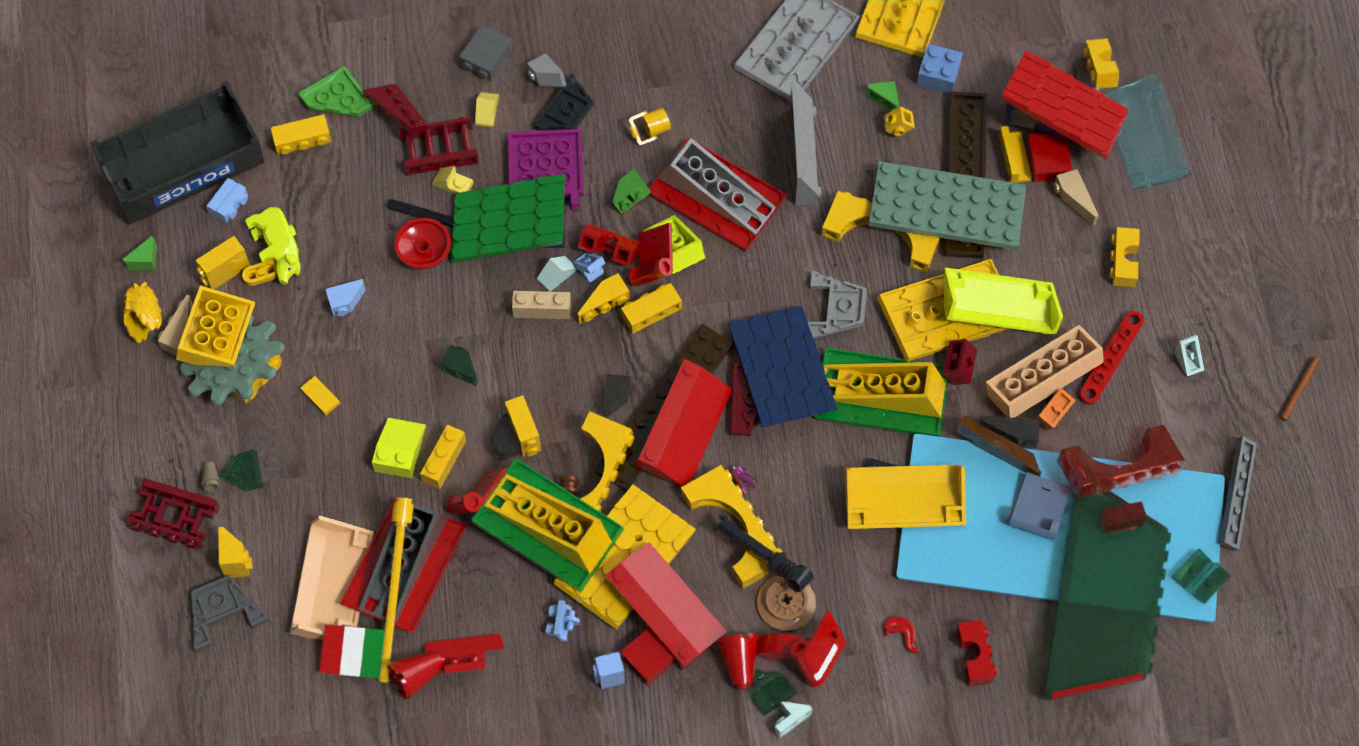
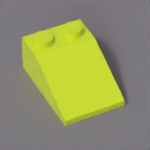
[642,215,705,274]
[372,418,426,478]

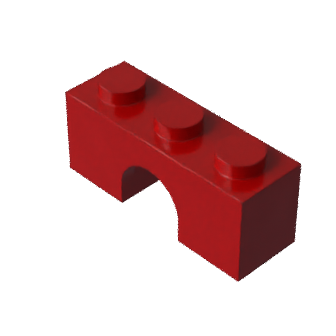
[577,224,641,267]
[956,620,997,687]

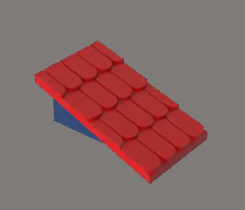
[1002,51,1128,159]

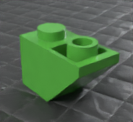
[613,169,651,214]

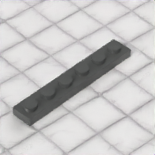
[1219,436,1257,551]

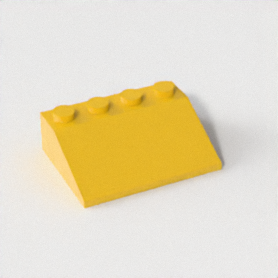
[176,286,255,367]

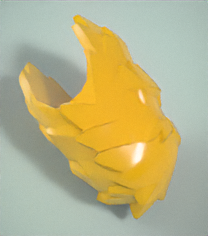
[124,282,162,343]

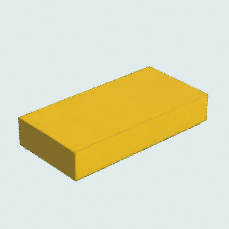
[300,376,340,416]

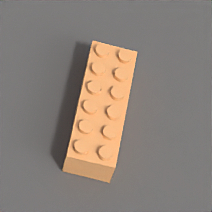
[986,325,1103,420]

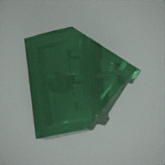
[219,449,264,491]
[751,669,797,716]

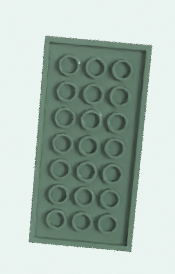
[869,161,1026,250]

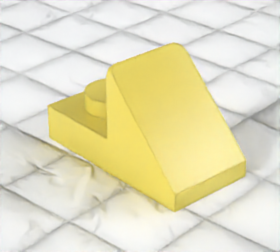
[432,166,473,194]

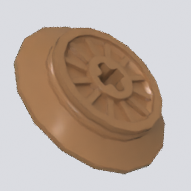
[757,576,816,631]

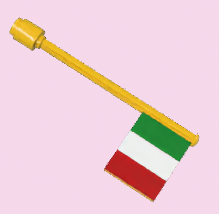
[320,497,414,683]

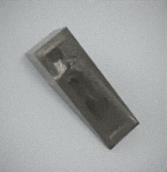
[979,416,1039,449]

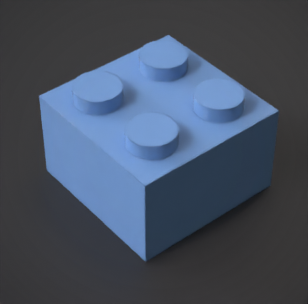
[917,44,963,93]

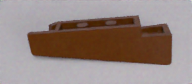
[956,415,1042,476]

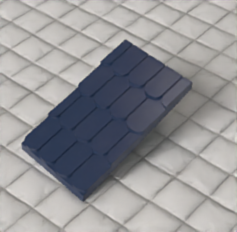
[728,305,837,428]

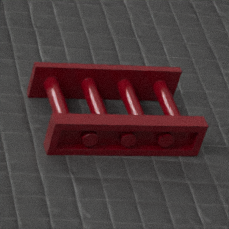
[398,117,479,176]

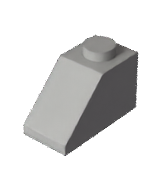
[527,54,566,87]

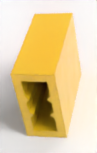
[196,236,250,289]
[505,396,541,457]

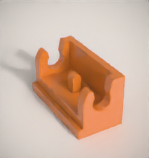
[1033,388,1076,431]

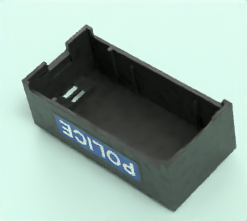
[90,81,265,225]

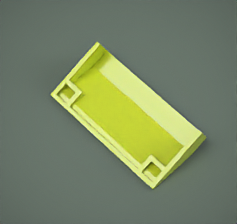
[944,268,1063,335]

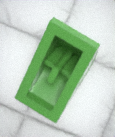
[866,81,899,112]
[123,236,158,270]

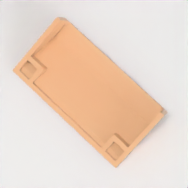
[290,516,374,640]

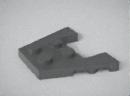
[192,575,269,653]

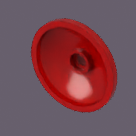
[394,218,451,269]

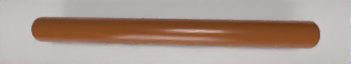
[1280,357,1320,422]

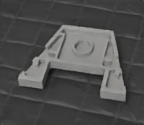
[807,271,867,339]

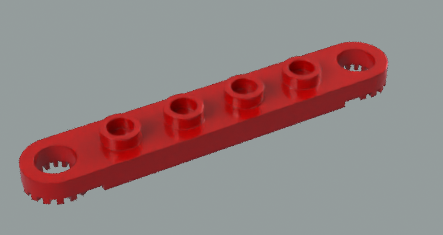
[1080,311,1144,405]

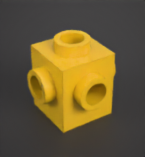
[884,106,915,137]

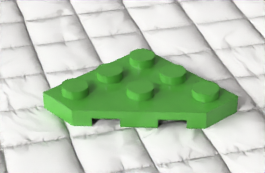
[298,66,374,117]

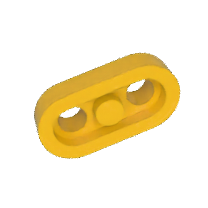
[242,260,278,286]

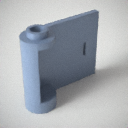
[1007,472,1072,540]

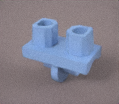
[546,600,580,641]

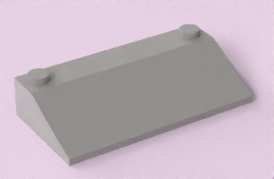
[790,81,822,205]

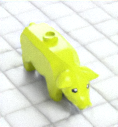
[245,207,301,285]

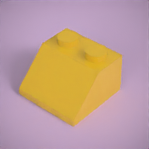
[219,527,253,578]

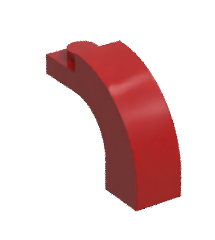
[756,633,810,661]

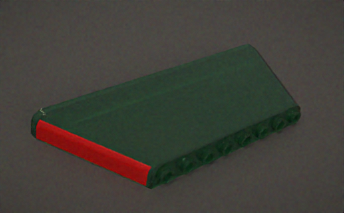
[1043,474,1171,701]

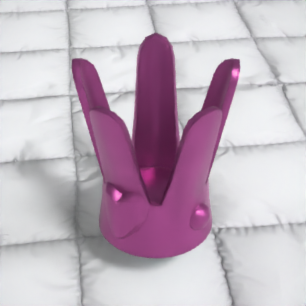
[731,466,758,495]

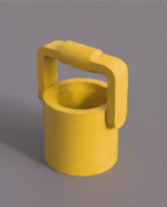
[628,108,671,145]

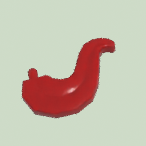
[884,617,920,653]

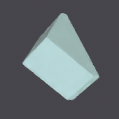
[537,256,578,292]
[1174,335,1204,376]

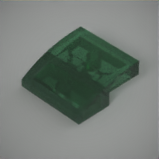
[1172,549,1230,604]

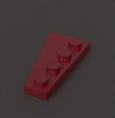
[362,84,428,134]
[731,362,757,436]

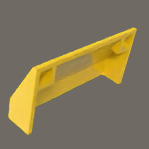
[844,464,966,529]

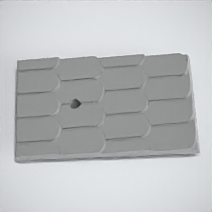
[734,0,859,101]

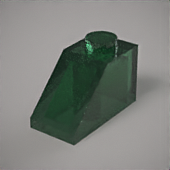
[441,345,478,386]

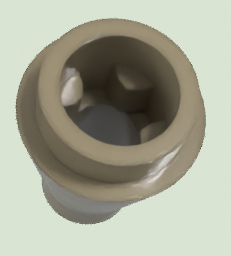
[201,462,221,492]

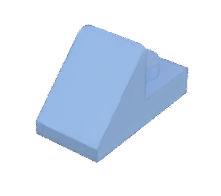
[572,251,605,282]

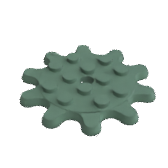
[180,315,285,406]

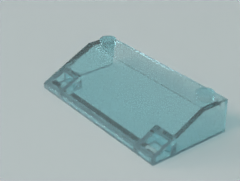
[1104,73,1192,190]

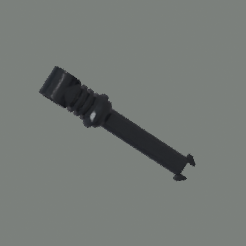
[712,515,814,593]

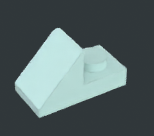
[775,702,812,738]

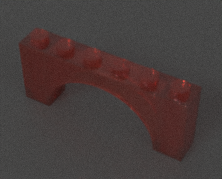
[1057,425,1186,498]

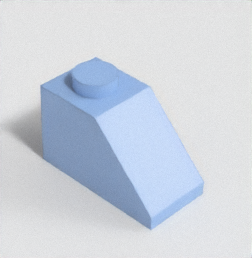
[326,279,366,317]

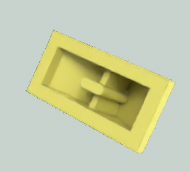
[475,92,499,127]

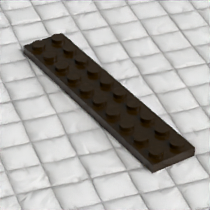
[946,91,987,259]
[594,324,734,492]

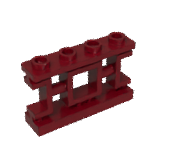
[126,478,220,549]

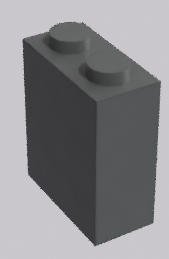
[459,24,514,81]

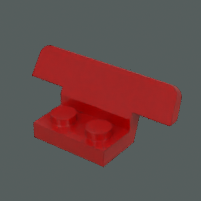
[425,634,504,673]

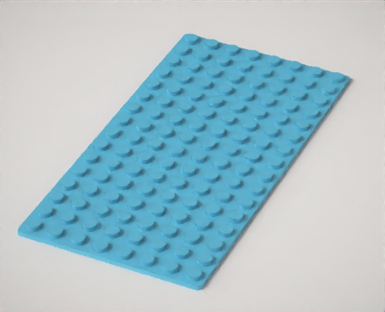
[896,434,1225,623]

